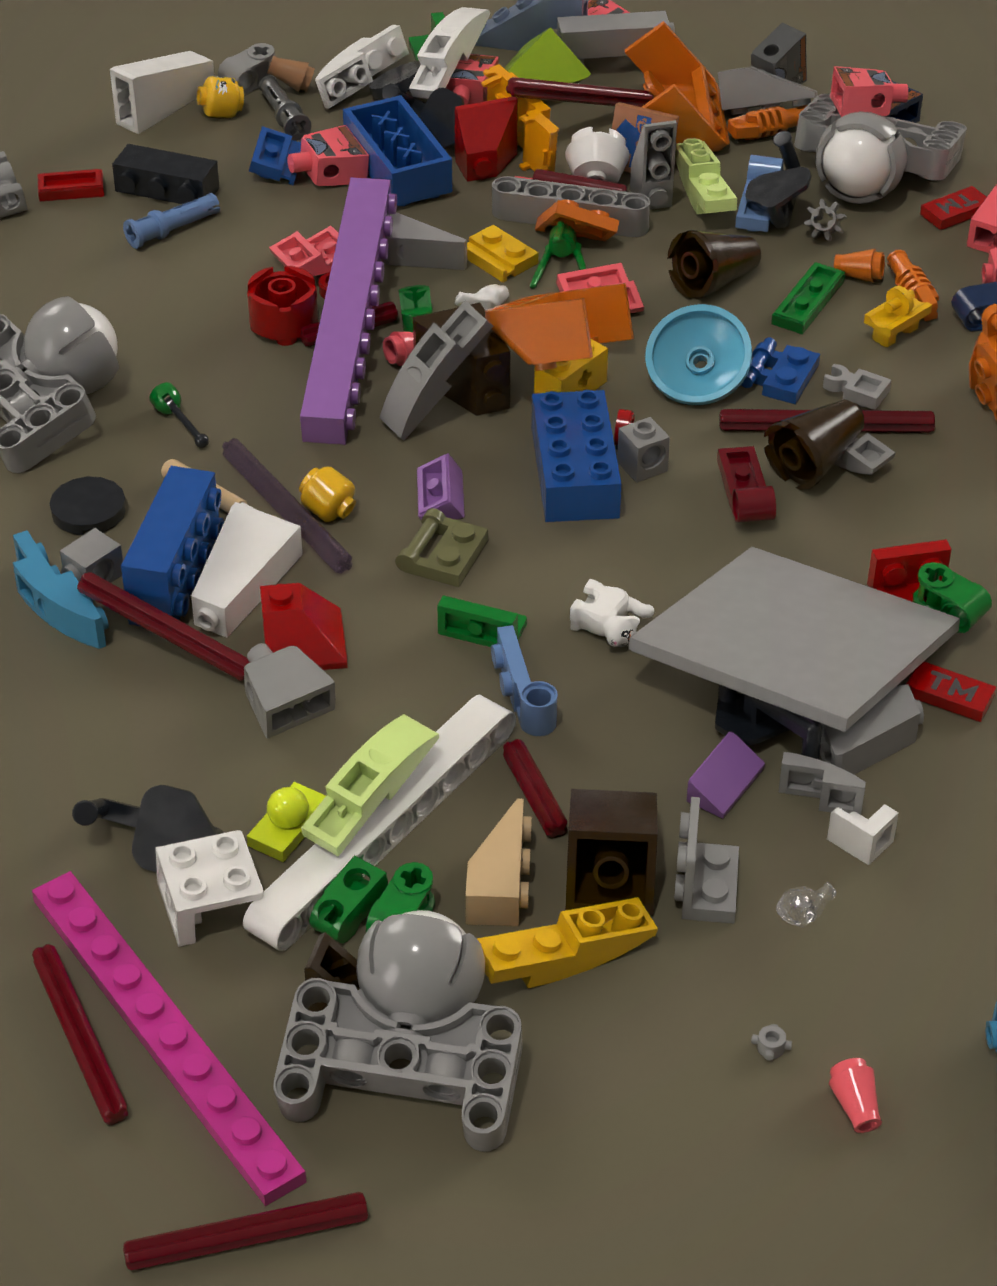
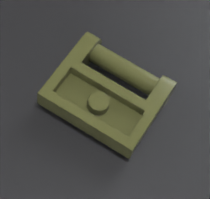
[395,508,488,587]

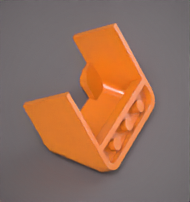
[624,21,730,152]
[485,283,634,371]

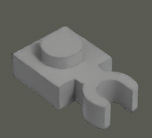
[823,364,892,410]

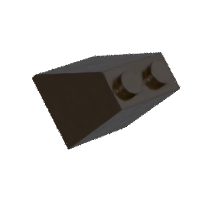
[413,302,511,416]
[565,789,658,915]

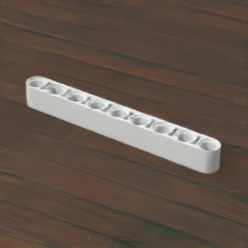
[243,695,516,951]

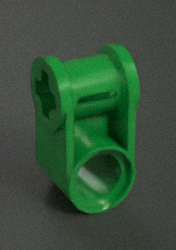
[912,562,992,633]
[366,862,435,932]

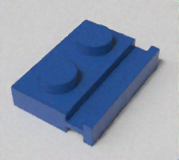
[249,126,301,185]

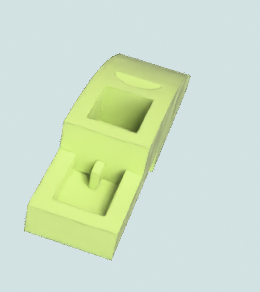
[675,138,737,214]
[301,714,439,857]

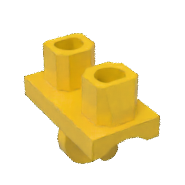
[864,286,932,347]

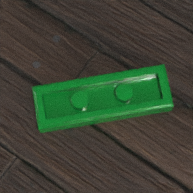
[771,262,845,335]

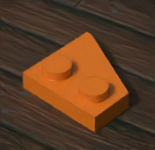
[535,199,620,241]

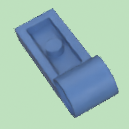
[735,154,784,232]
[491,625,558,736]

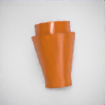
[834,249,885,282]

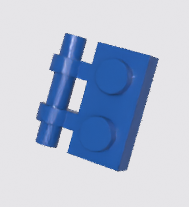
[741,337,820,405]

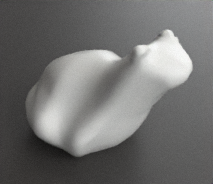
[455,284,510,310]

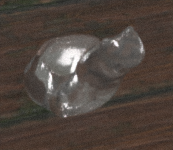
[776,882,837,927]

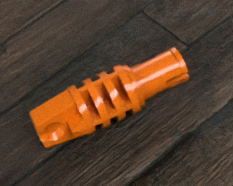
[727,105,807,140]
[887,249,939,321]

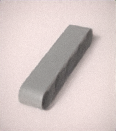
[492,176,650,237]

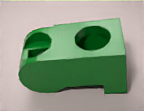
[309,855,388,944]

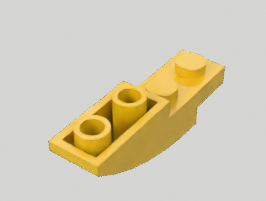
[477,897,658,988]

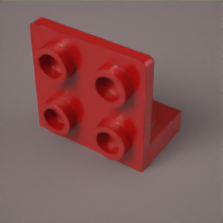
[867,539,952,602]

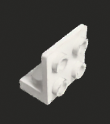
[155,830,263,947]

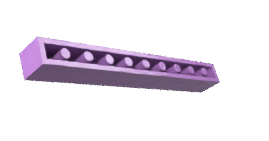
[300,177,397,445]

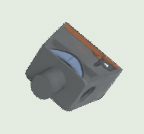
[751,22,807,84]

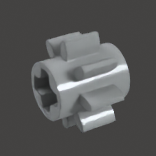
[804,199,847,241]

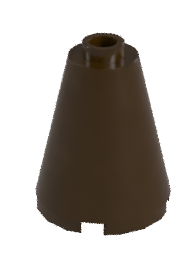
[667,230,761,298]
[764,399,864,490]

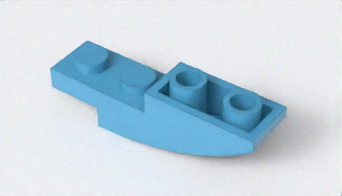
[13,530,109,649]

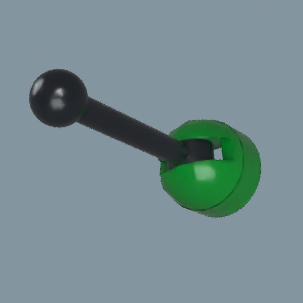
[149,382,209,448]

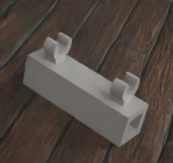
[557,11,675,65]

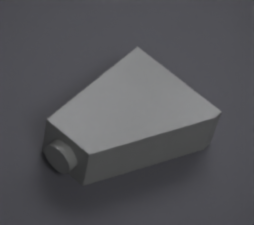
[820,684,924,775]

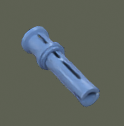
[123,193,220,249]

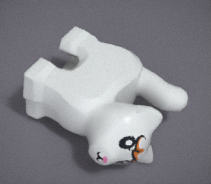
[570,579,654,647]

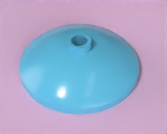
[645,304,752,405]

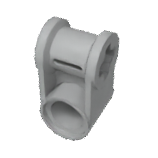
[218,43,276,95]

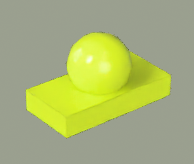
[247,782,326,862]

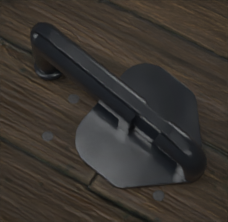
[382,83,464,149]
[745,131,812,229]
[715,685,822,760]
[72,785,224,872]

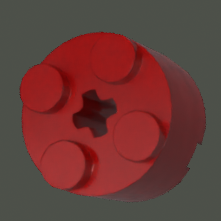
[247,266,319,346]

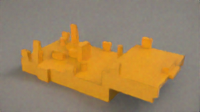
[481,64,559,172]

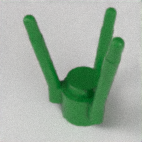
[530,221,586,289]

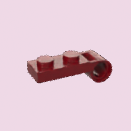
[717,446,776,523]

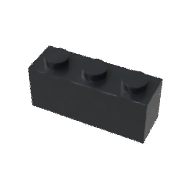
[112,144,220,204]

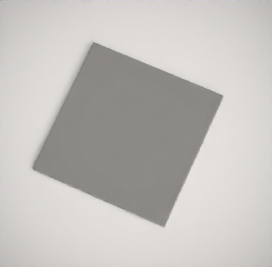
[629,547,960,732]

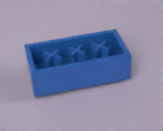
[343,95,452,206]
[531,390,622,522]
[121,466,224,626]

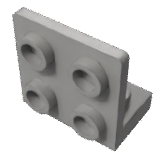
[674,797,739,924]

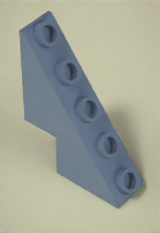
[475,0,588,51]

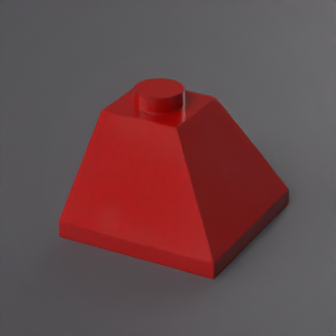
[455,97,518,182]
[260,583,348,670]

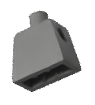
[244,643,335,739]

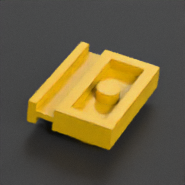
[467,225,539,283]

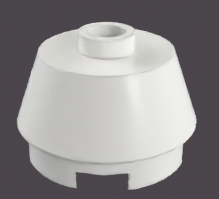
[565,127,630,183]

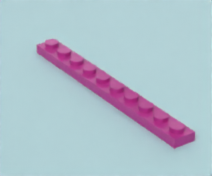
[32,871,307,1206]

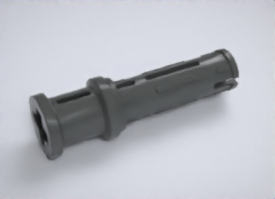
[259,76,311,141]

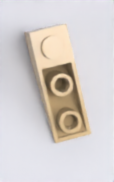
[466,798,532,926]

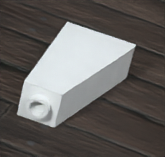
[110,51,214,134]
[191,502,302,638]

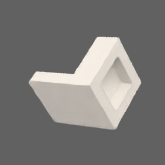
[827,804,899,865]

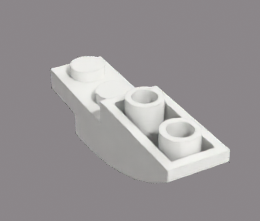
[409,7,490,98]
[315,25,409,109]

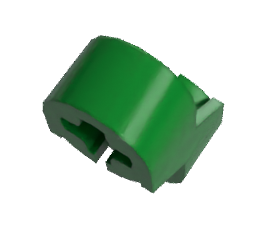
[399,285,433,332]

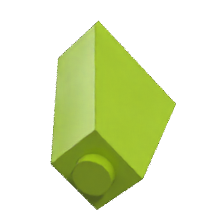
[504,27,591,84]

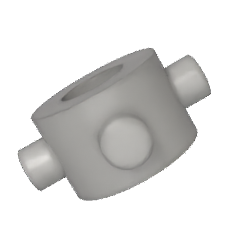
[751,1024,792,1060]

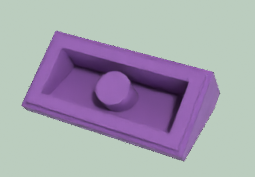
[417,453,465,520]
[686,732,765,819]

